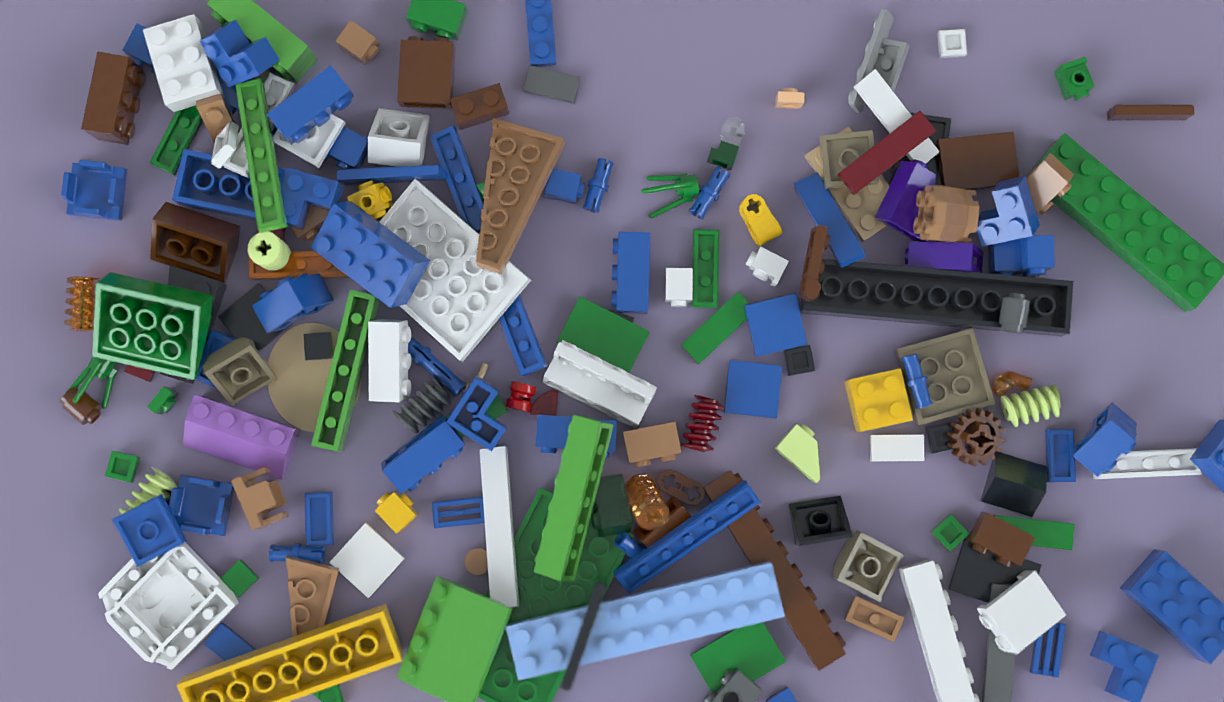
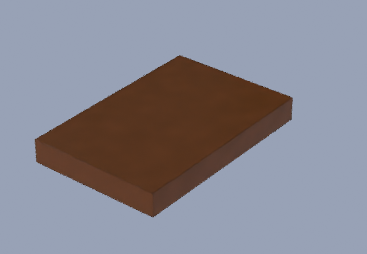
[936,132,1020,190]

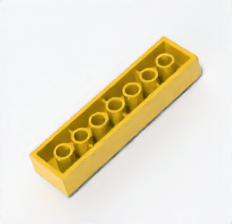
[177,604,404,702]

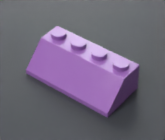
[183,394,301,480]

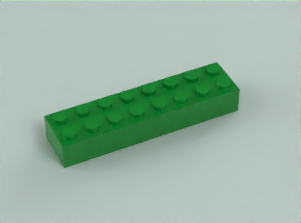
[1026,133,1224,312]

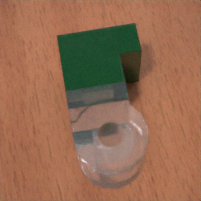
[707,117,745,170]

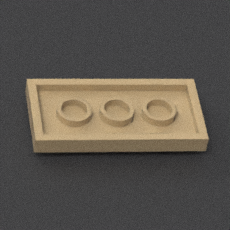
[804,126,889,242]

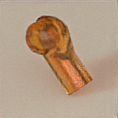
[992,371,1032,395]

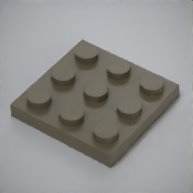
[896,328,995,426]

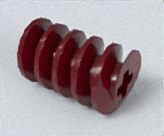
[680,394,725,453]

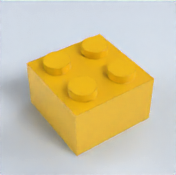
[844,368,913,433]

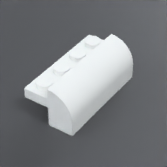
[542,340,657,429]

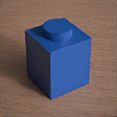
[545,169,585,204]

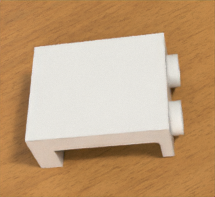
[977,570,1066,654]

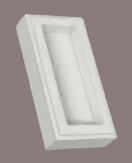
[211,121,239,169]
[870,435,925,462]

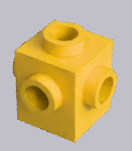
[347,180,393,219]

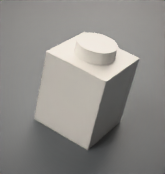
[665,268,693,307]

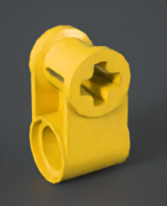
[739,194,782,247]

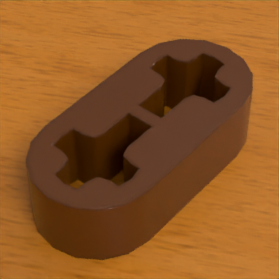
[657,469,705,505]

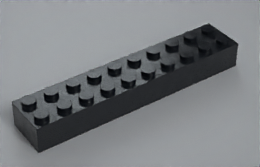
[800,259,1073,337]

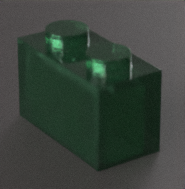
[591,474,634,537]

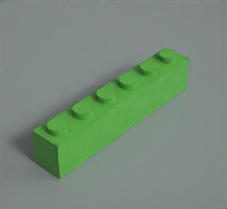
[311,290,380,452]
[534,415,614,581]

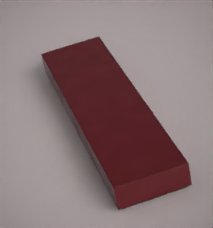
[837,111,936,195]

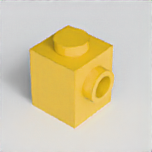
[374,492,419,534]

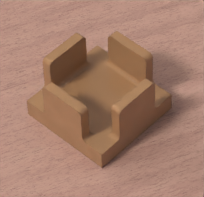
[231,467,289,530]

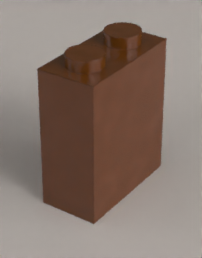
[397,36,455,109]

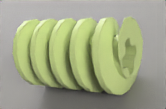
[248,231,291,271]
[1000,384,1061,427]
[118,467,177,514]

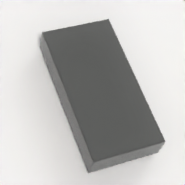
[524,65,580,104]

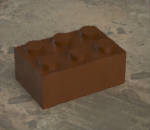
[81,51,145,145]

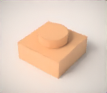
[775,88,804,109]

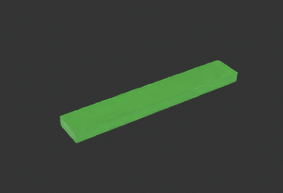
[235,78,287,233]

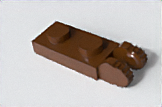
[799,225,830,302]

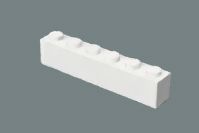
[898,559,980,702]

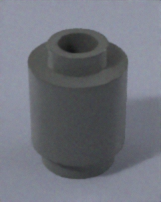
[999,293,1030,334]

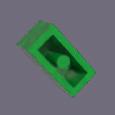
[406,0,468,41]

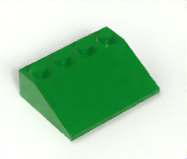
[92,272,213,380]

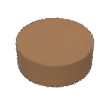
[465,548,488,575]

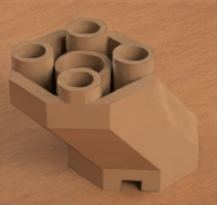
[913,185,979,243]

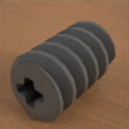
[393,376,452,434]

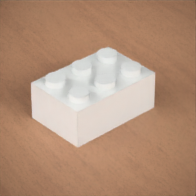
[143,14,224,112]

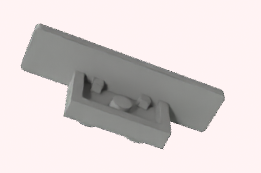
[848,8,909,113]

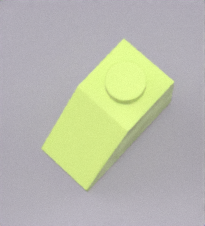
[774,424,820,483]

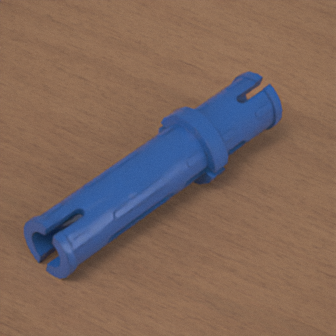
[408,336,467,397]

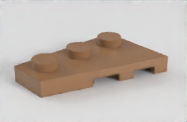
[286,555,339,637]

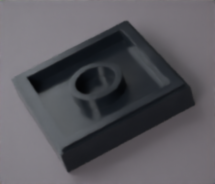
[218,283,293,352]

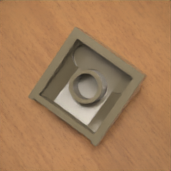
[202,338,277,406]
[833,530,904,602]

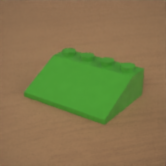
[397,576,513,702]

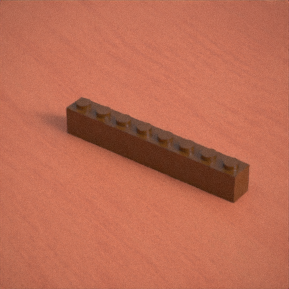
[703,471,846,671]

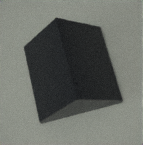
[980,451,1047,517]
[789,495,853,546]

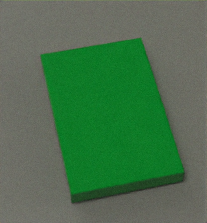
[556,296,650,373]
[690,622,786,699]

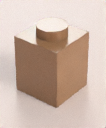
[336,20,380,65]

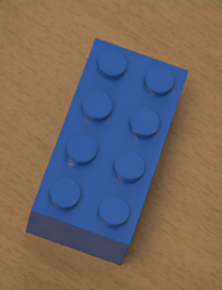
[172,149,286,221]
[311,201,431,308]
[1120,549,1224,664]

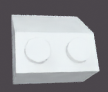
[368,108,430,167]

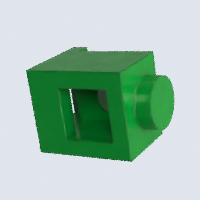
[1054,57,1095,101]

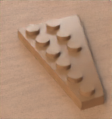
[476,118,565,275]

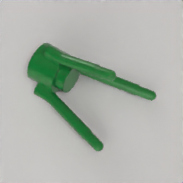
[641,173,699,218]
[66,357,118,409]

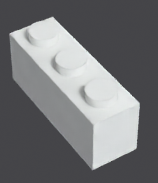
[368,319,411,402]

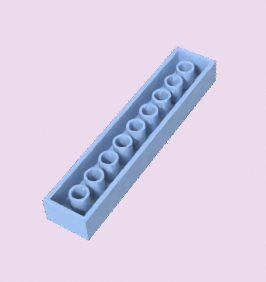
[506,561,785,680]

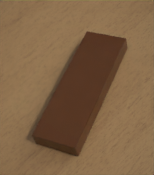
[1107,105,1194,120]

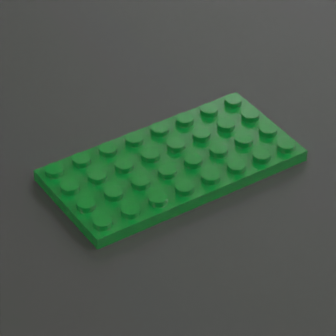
[478,487,635,702]

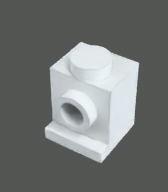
[745,247,789,287]

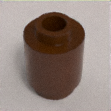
[60,386,101,425]

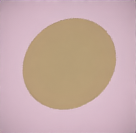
[267,323,361,432]

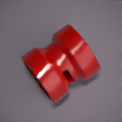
[505,381,537,413]

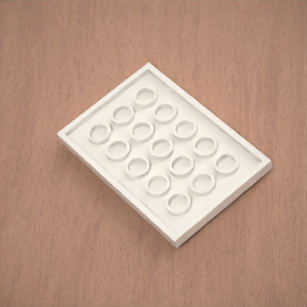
[379,179,531,361]

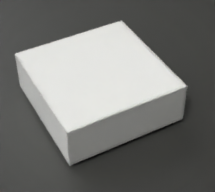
[937,29,967,58]

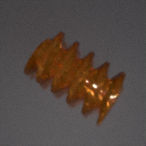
[64,276,100,332]
[623,473,670,530]

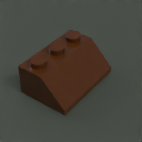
[150,202,240,283]

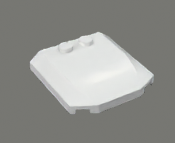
[98,543,239,670]

